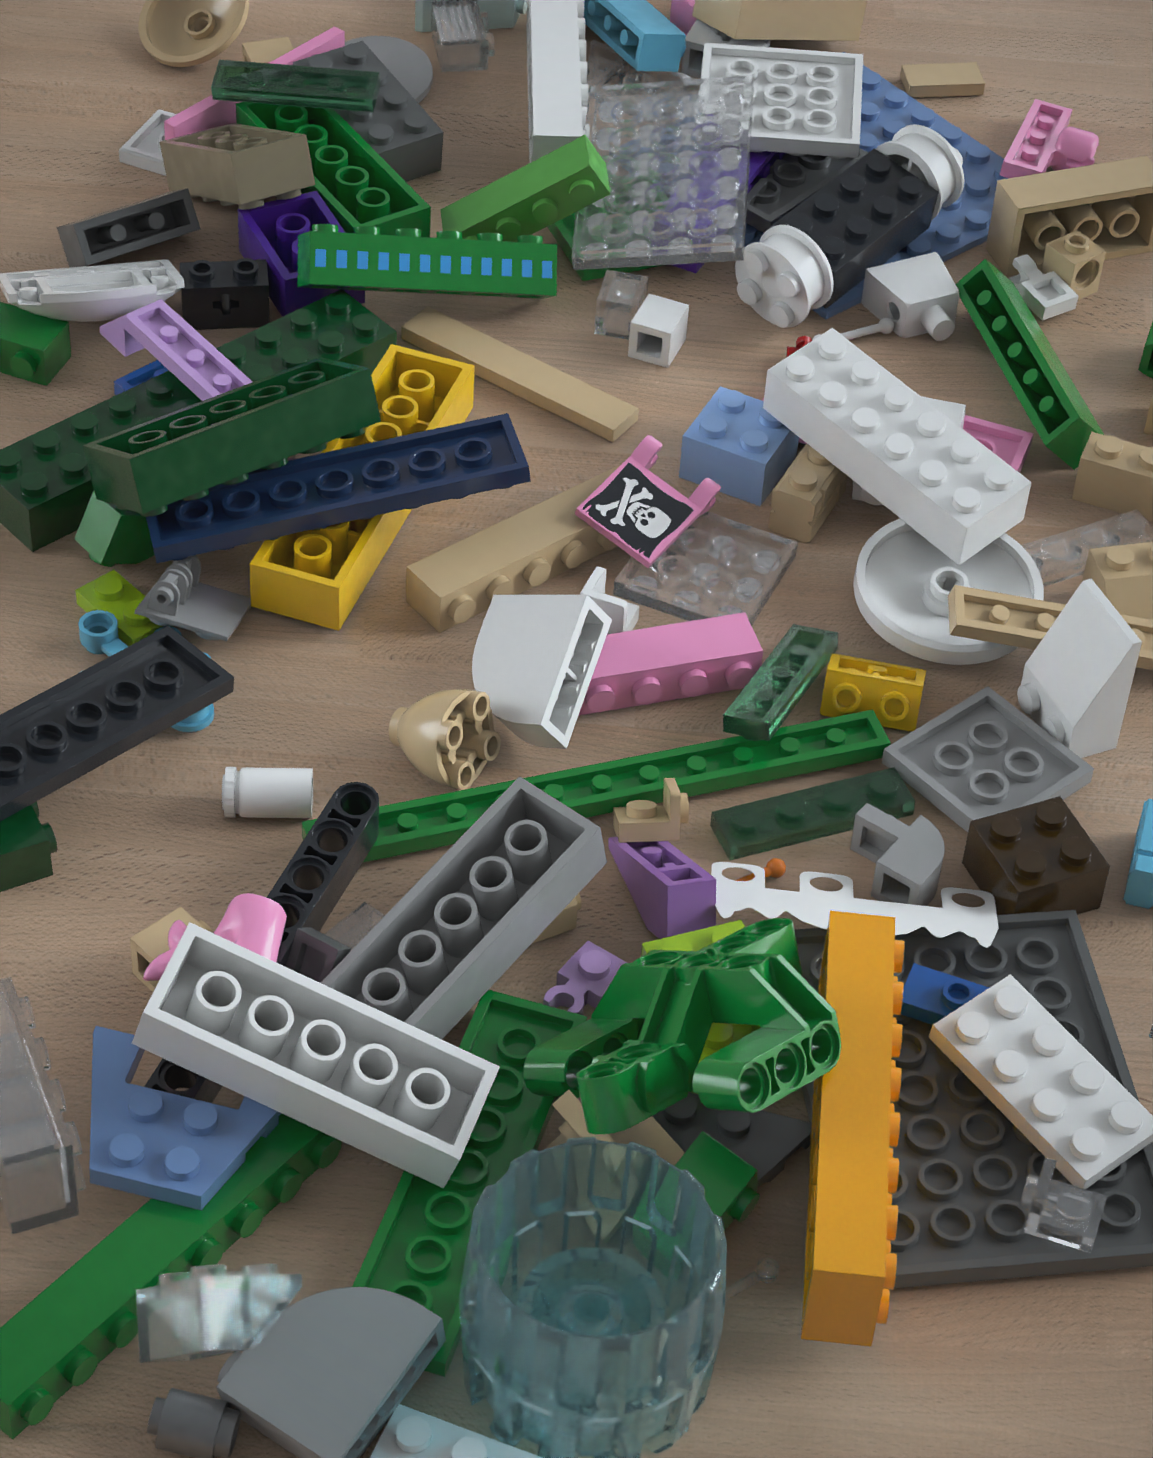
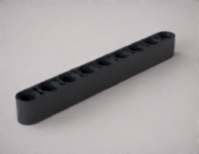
[144,782,379,1103]

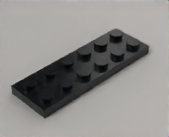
[0,626,234,821]

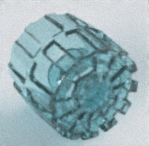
[459,1136,727,1458]

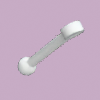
[813,317,894,340]

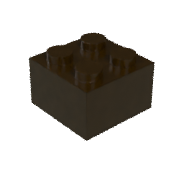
[962,796,1110,915]

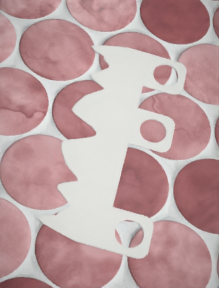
[711,862,999,948]

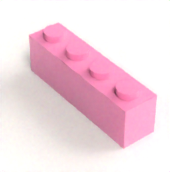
[578,612,763,716]

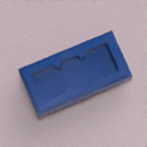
[901,963,989,1025]

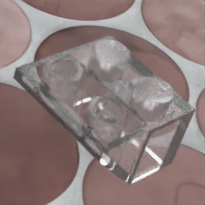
[136,1264,302,1363]

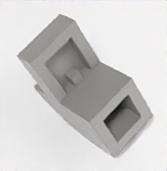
[850,803,945,906]

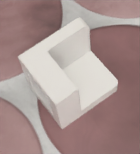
[580,566,640,634]

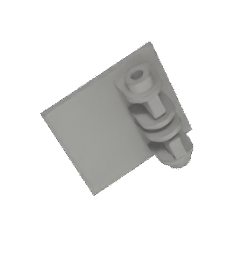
[135,555,251,641]

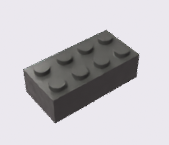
[292,41,444,182]

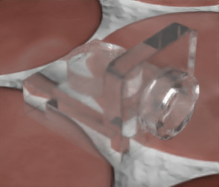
[1019,1157,1107,1253]

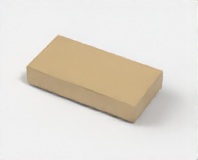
[900,62,985,98]

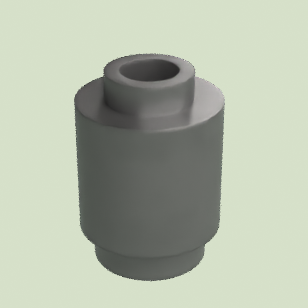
[147,1388,241,1458]

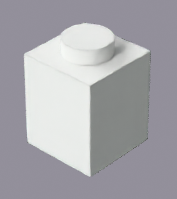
[628,294,689,368]

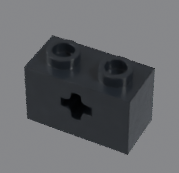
[179,258,270,330]

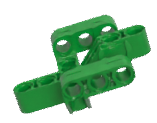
[523,918,841,1135]

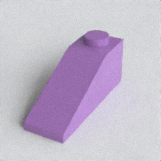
[608,837,716,939]

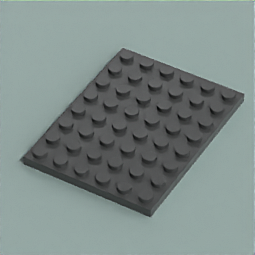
[795,910,1153,1288]

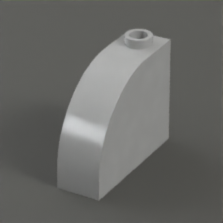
[216,1287,446,1458]

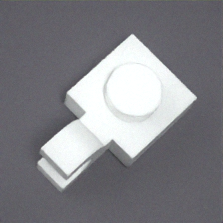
[1009,254,1079,321]

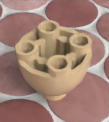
[389,689,501,790]

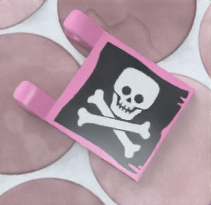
[575,435,721,568]

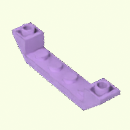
[99,299,295,460]

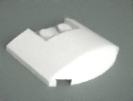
[0,259,185,322]

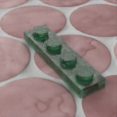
[211,59,381,112]
[723,624,838,741]
[710,767,916,861]

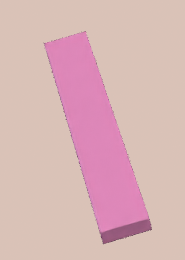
[164,26,345,140]

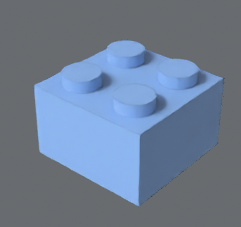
[679,386,799,506]

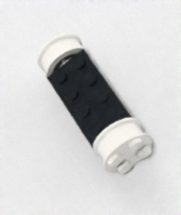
[735,125,964,328]

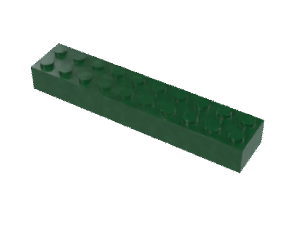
[0,289,397,552]

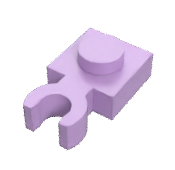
[543,941,627,1015]

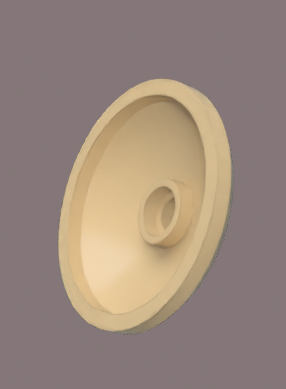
[138,0,249,67]

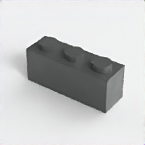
[57,188,201,268]

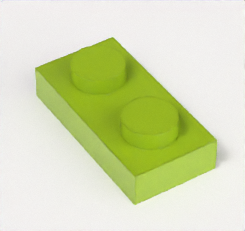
[75,570,173,647]

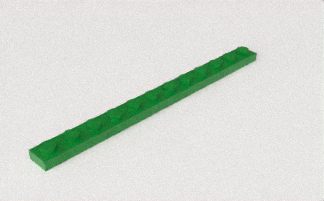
[302,709,891,862]

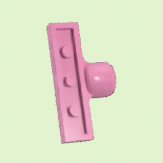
[999,99,1099,178]

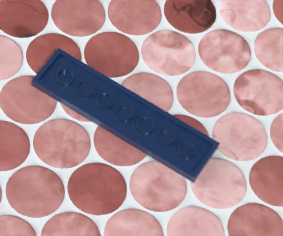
[146,413,531,563]

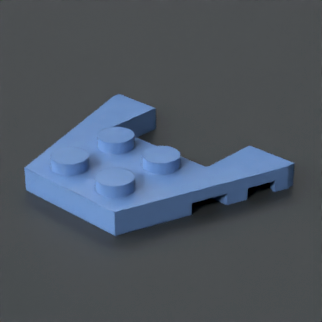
[89,1026,281,1210]

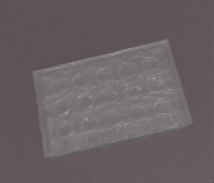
[571,75,754,270]

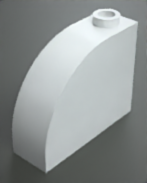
[472,595,612,749]

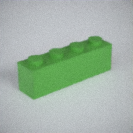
[440,135,611,242]

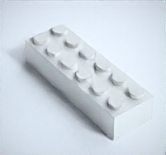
[763,328,1032,565]
[132,922,500,1188]

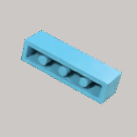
[584,0,686,72]

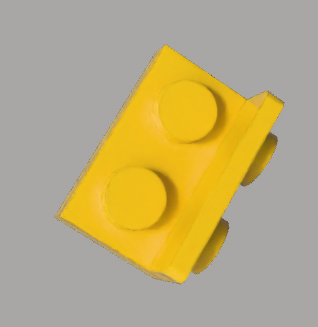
[820,653,927,731]

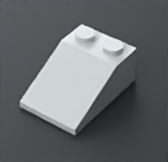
[1017,579,1142,758]

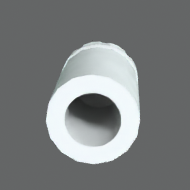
[222,767,313,818]

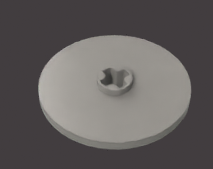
[345,36,433,103]

